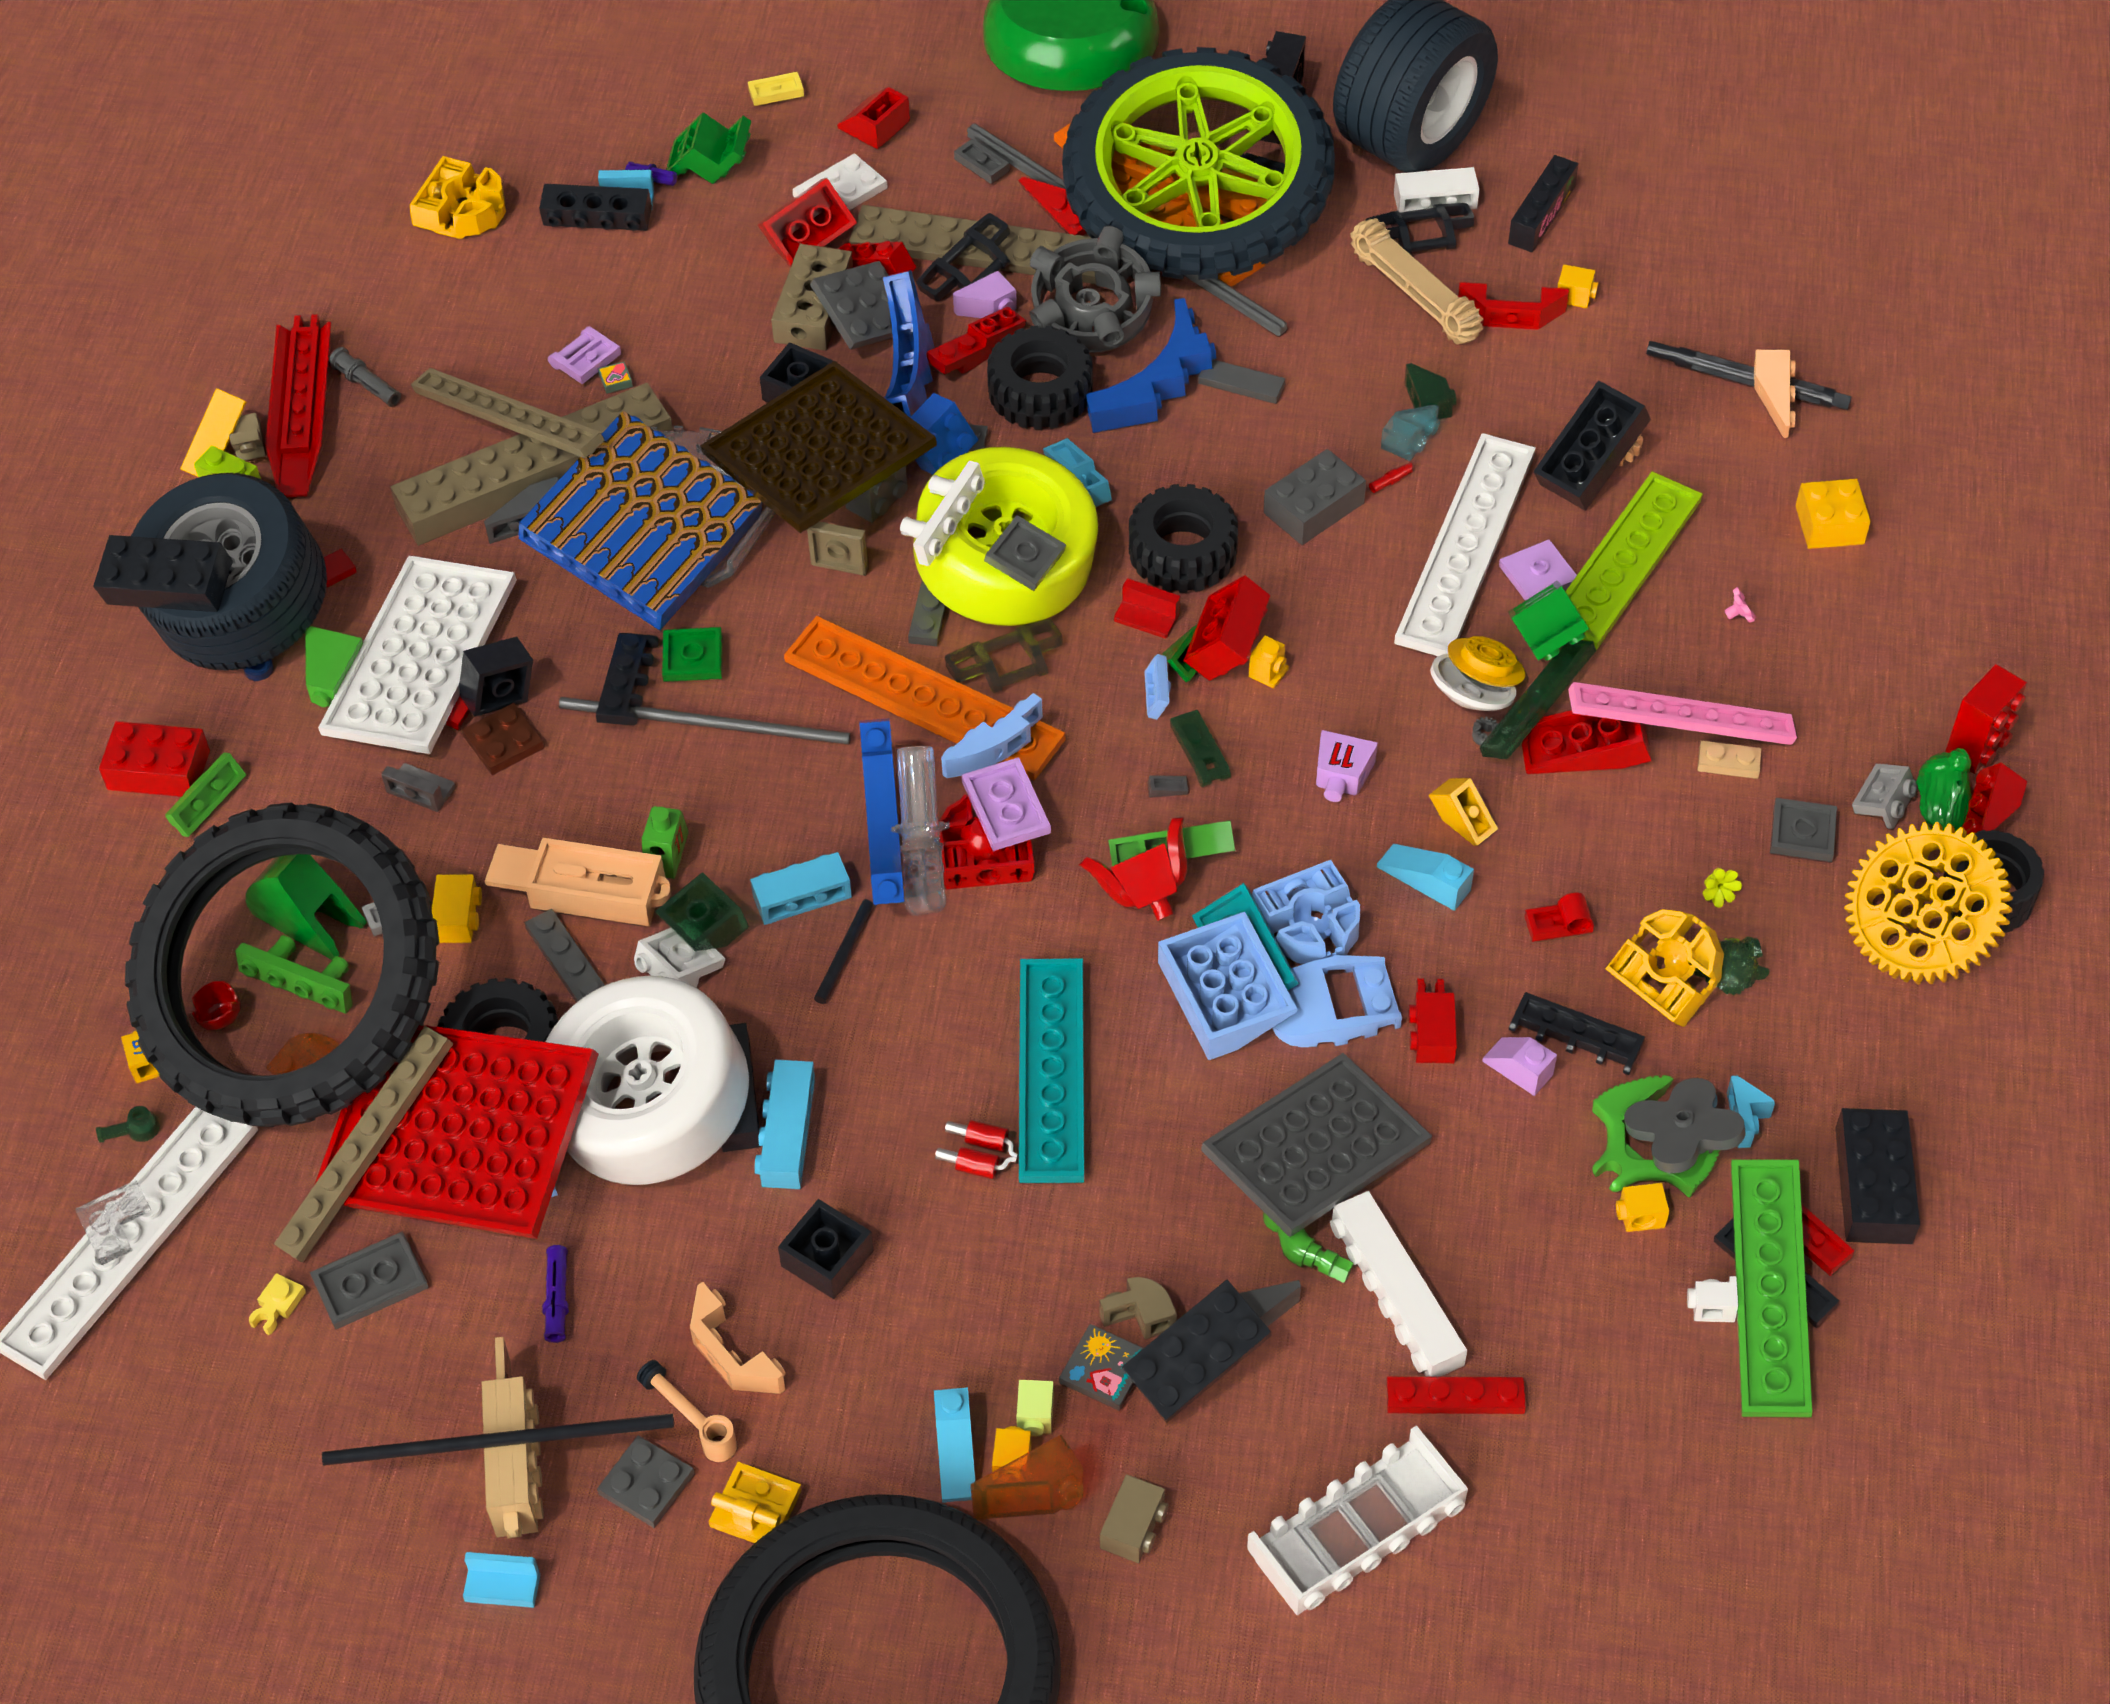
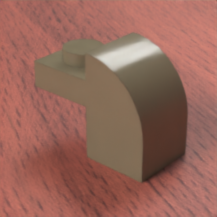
[229,413,267,461]
[1099,1277,1177,1340]

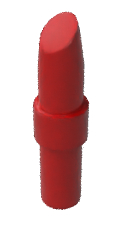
[1369,462,1413,493]

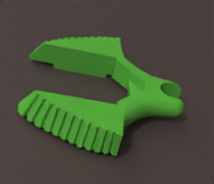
[1592,1075,1720,1198]

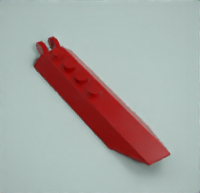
[265,314,332,497]

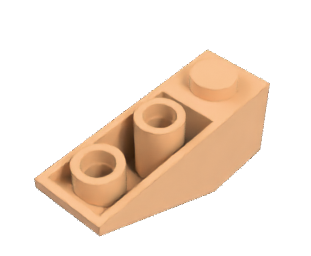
[1754,350,1795,438]

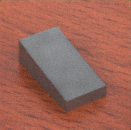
[1147,775,1188,798]

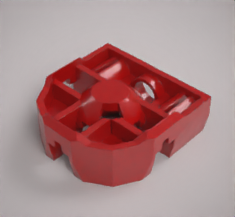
[937,794,1034,890]

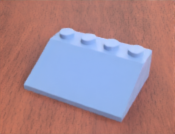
[1158,912,1297,1060]

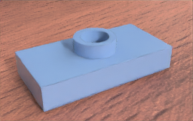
[1144,654,1171,720]

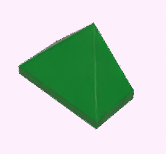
[1162,625,1197,682]

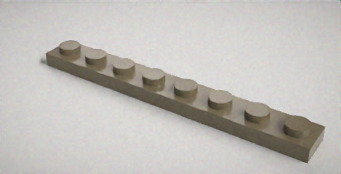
[274,1026,453,1263]

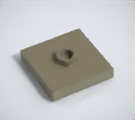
[807,521,868,576]

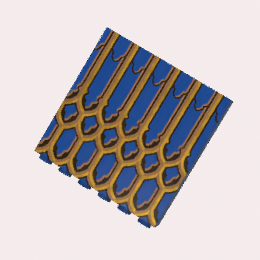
[519,411,763,630]

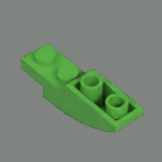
[1108,820,1235,866]

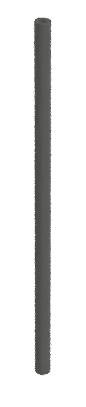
[559,697,851,745]

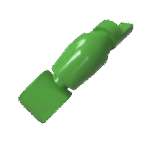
[1263,1212,1353,1283]

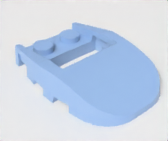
[1272,955,1402,1047]

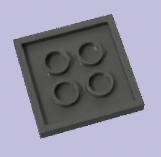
[810,261,893,350]

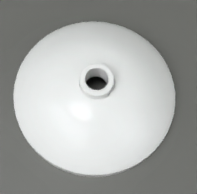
[1430,653,1516,711]

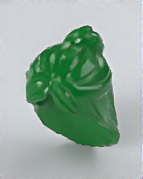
[1916,748,1971,832]

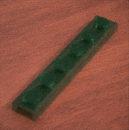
[1480,640,1596,759]

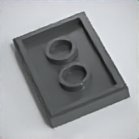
[310,1231,429,1330]

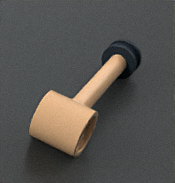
[637,1360,737,1462]

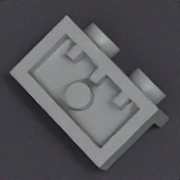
[1852,763,1917,829]

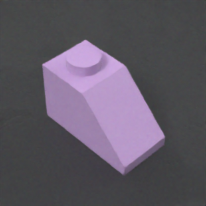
[953,271,1017,318]
[1482,1037,1557,1096]

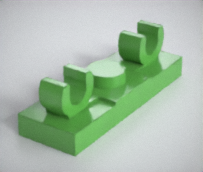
[165,752,247,837]

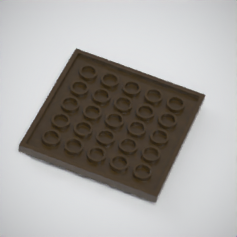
[700,361,937,533]

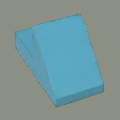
[1727,1076,1775,1148]

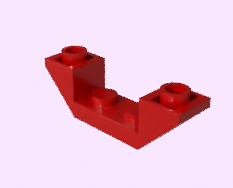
[1458,282,1569,330]

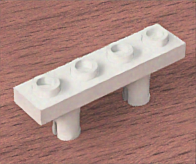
[900,460,985,567]

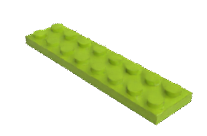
[1565,471,1703,651]

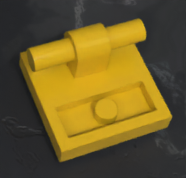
[709,1462,802,1543]

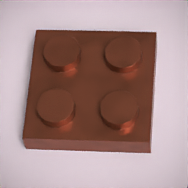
[462,703,544,775]

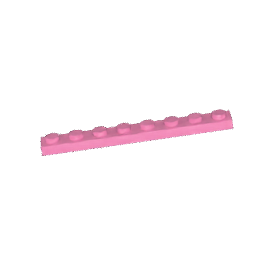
[1568,682,1797,745]

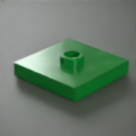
[662,627,722,682]

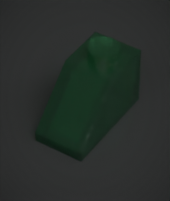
[1404,363,1456,423]

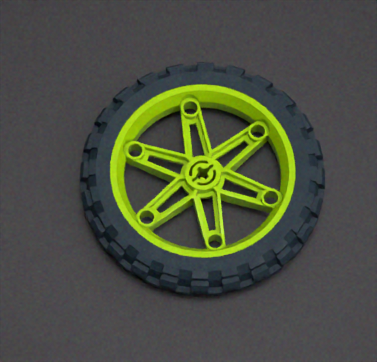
[1062,47,1335,280]

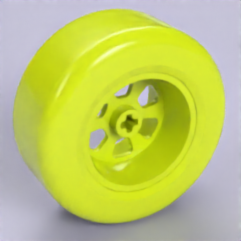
[913,447,1098,626]

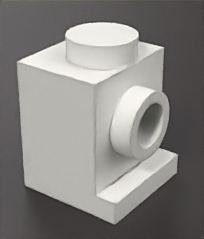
[1687,1276,1738,1322]

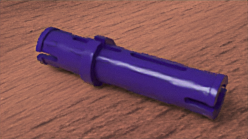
[542,1245,569,1343]

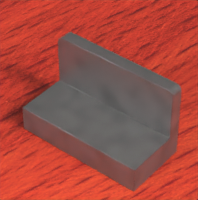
[381,763,455,812]

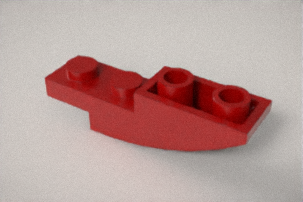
[927,306,1026,375]

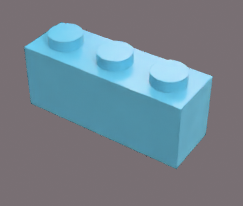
[750,852,852,925]

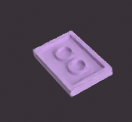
[962,757,1051,851]

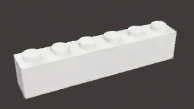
[1330,1191,1467,1377]

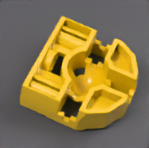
[410,156,506,239]
[1605,909,1724,1027]

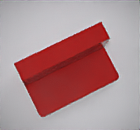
[1114,578,1181,638]

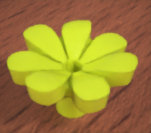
[1702,868,1742,908]

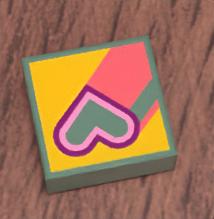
[598,362,633,394]

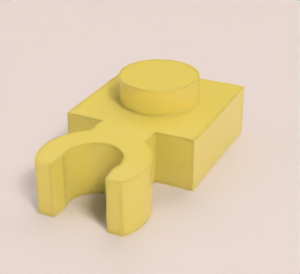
[249,1273,306,1335]

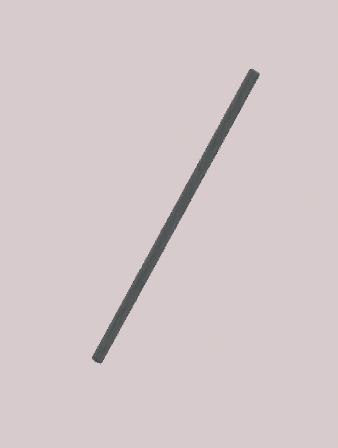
[967,123,1287,336]

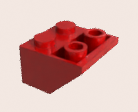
[837,87,910,149]

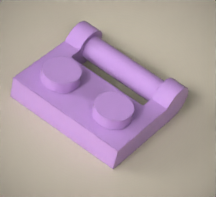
[548,326,621,384]

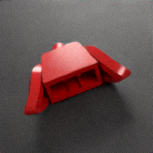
[1079,817,1187,921]

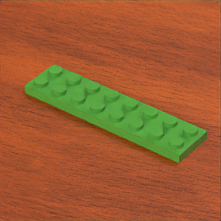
[1731,1160,1812,1417]

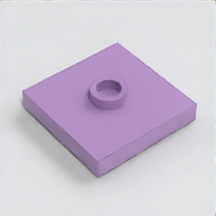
[1499,539,1577,600]

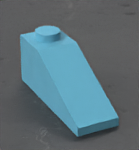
[1377,843,1474,911]
[934,1387,977,1503]

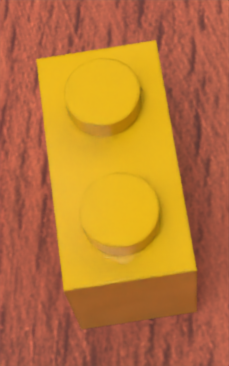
[432,874,482,943]

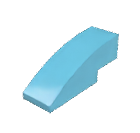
[1043,438,1112,507]

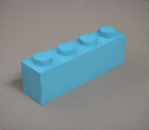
[755,1060,815,1189]

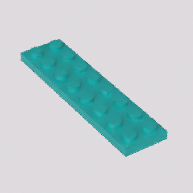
[1019,958,1084,1183]

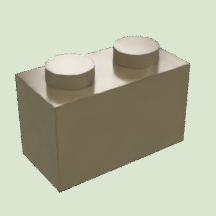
[1100,1474,1169,1563]

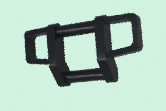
[1365,203,1474,255]
[916,213,1011,301]

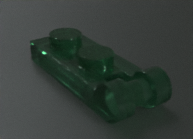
[1170,709,1231,787]

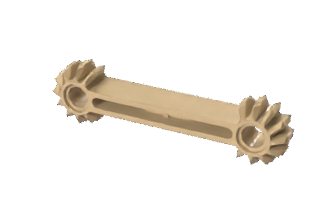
[1350,218,1483,345]

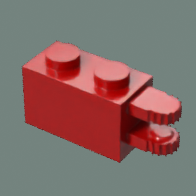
[1408,978,1457,1064]

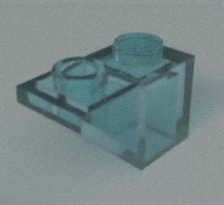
[1381,405,1440,461]

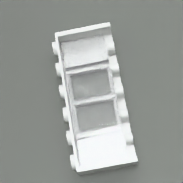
[1247,1425,1468,1615]

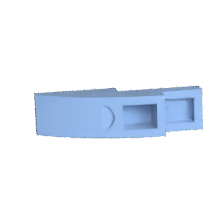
[941,693,1043,778]

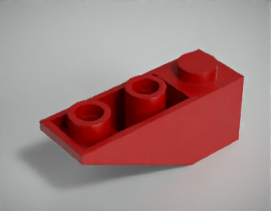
[838,241,916,276]
[1962,762,2028,835]

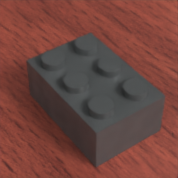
[1263,449,1366,545]

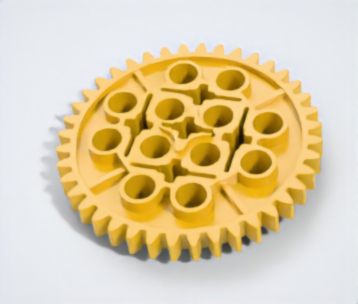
[1844,822,2013,985]

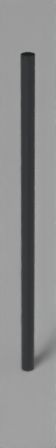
[322,1413,674,1466]

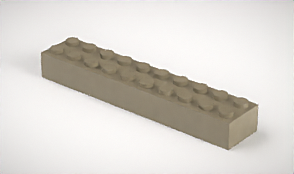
[390,383,674,546]

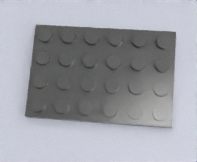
[1201,1053,1432,1237]

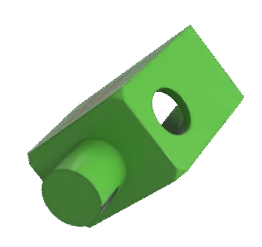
[642,806,689,879]

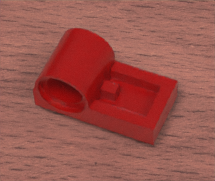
[1524,892,1594,942]

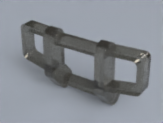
[945,619,1063,693]

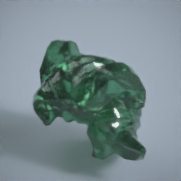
[1693,936,1770,996]

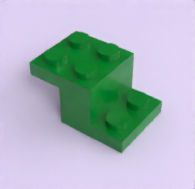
[666,112,751,184]
[1508,581,1589,661]

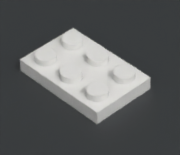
[793,153,887,211]

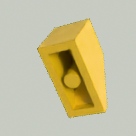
[1429,778,1498,846]

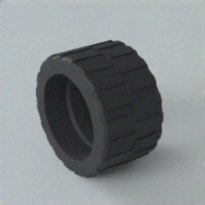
[1942,830,2044,933]

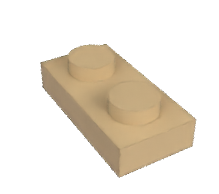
[1697,740,1761,779]

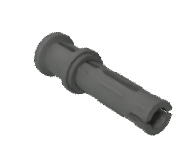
[328,347,401,407]

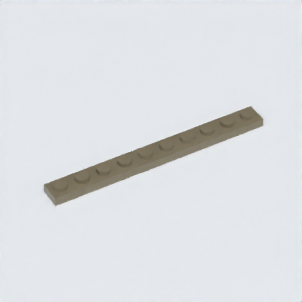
[411,368,605,458]

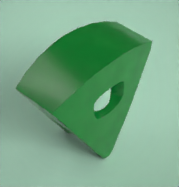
[245,854,367,960]

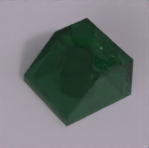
[655,872,749,951]

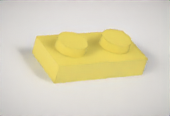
[748,72,804,106]

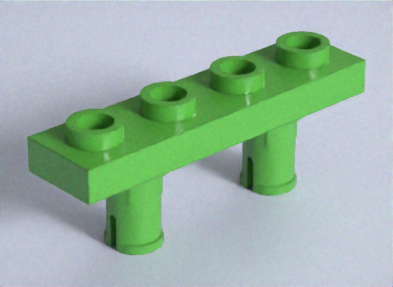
[235,935,353,1014]

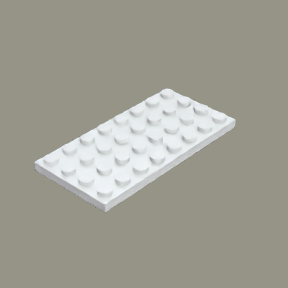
[318,556,517,754]

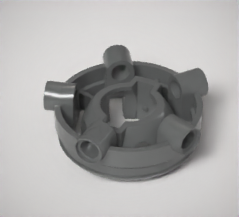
[1029,226,1161,353]

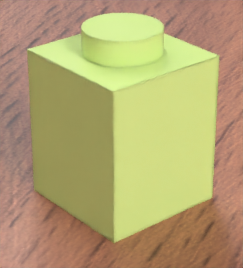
[1016,1380,1054,1436]

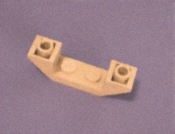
[690,1282,786,1394]

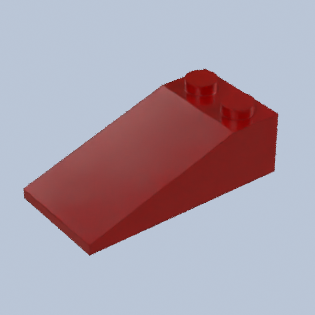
[1519,710,1652,774]

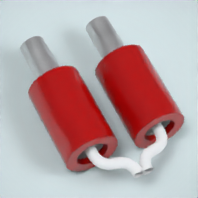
[935,1120,1018,1179]

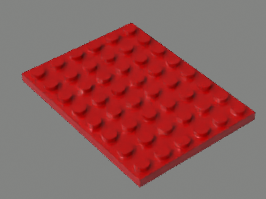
[314,1025,599,1239]

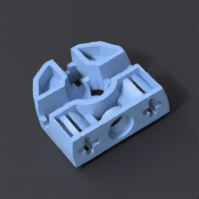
[1252,860,1360,964]

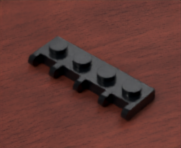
[596,633,660,726]
[1509,992,1645,1075]

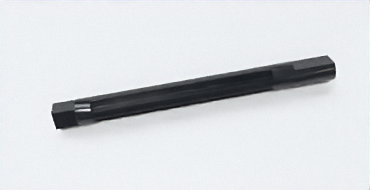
[1646,341,1852,411]

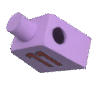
[1316,730,1378,802]

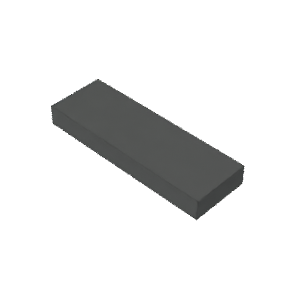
[1198,360,1285,404]

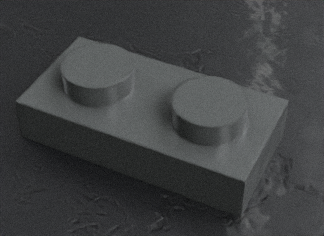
[954,138,1010,184]

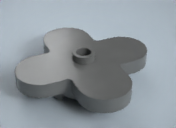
[1624,1078,1746,1173]

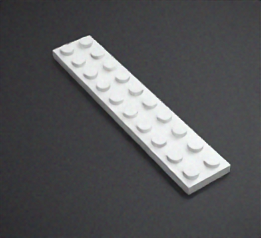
[1394,433,1536,656]
[0,1107,258,1380]

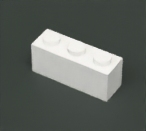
[1394,167,1479,213]

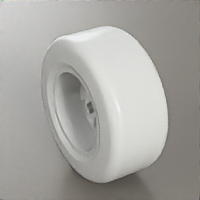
[545,976,749,1185]

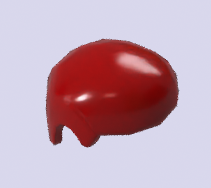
[192,980,241,1031]

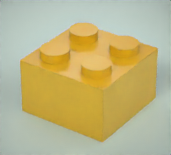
[1795,479,1871,549]

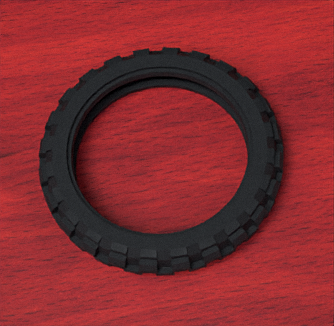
[125,802,439,1127]

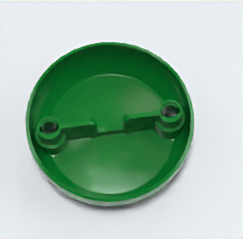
[983,0,1159,91]

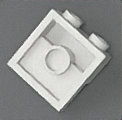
[634,922,725,987]

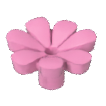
[1724,587,1756,623]

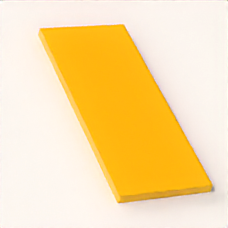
[180,388,247,477]

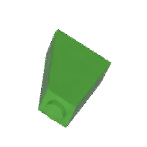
[305,626,363,707]

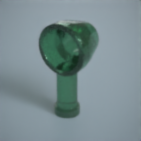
[96,1106,160,1143]

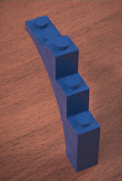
[883,270,935,417]
[1086,298,1216,433]

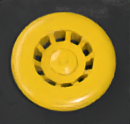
[1447,636,1525,687]

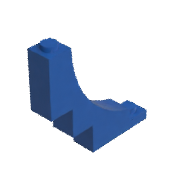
[859,718,904,905]

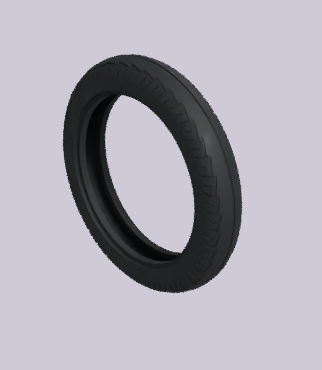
[694,1494,1061,1704]

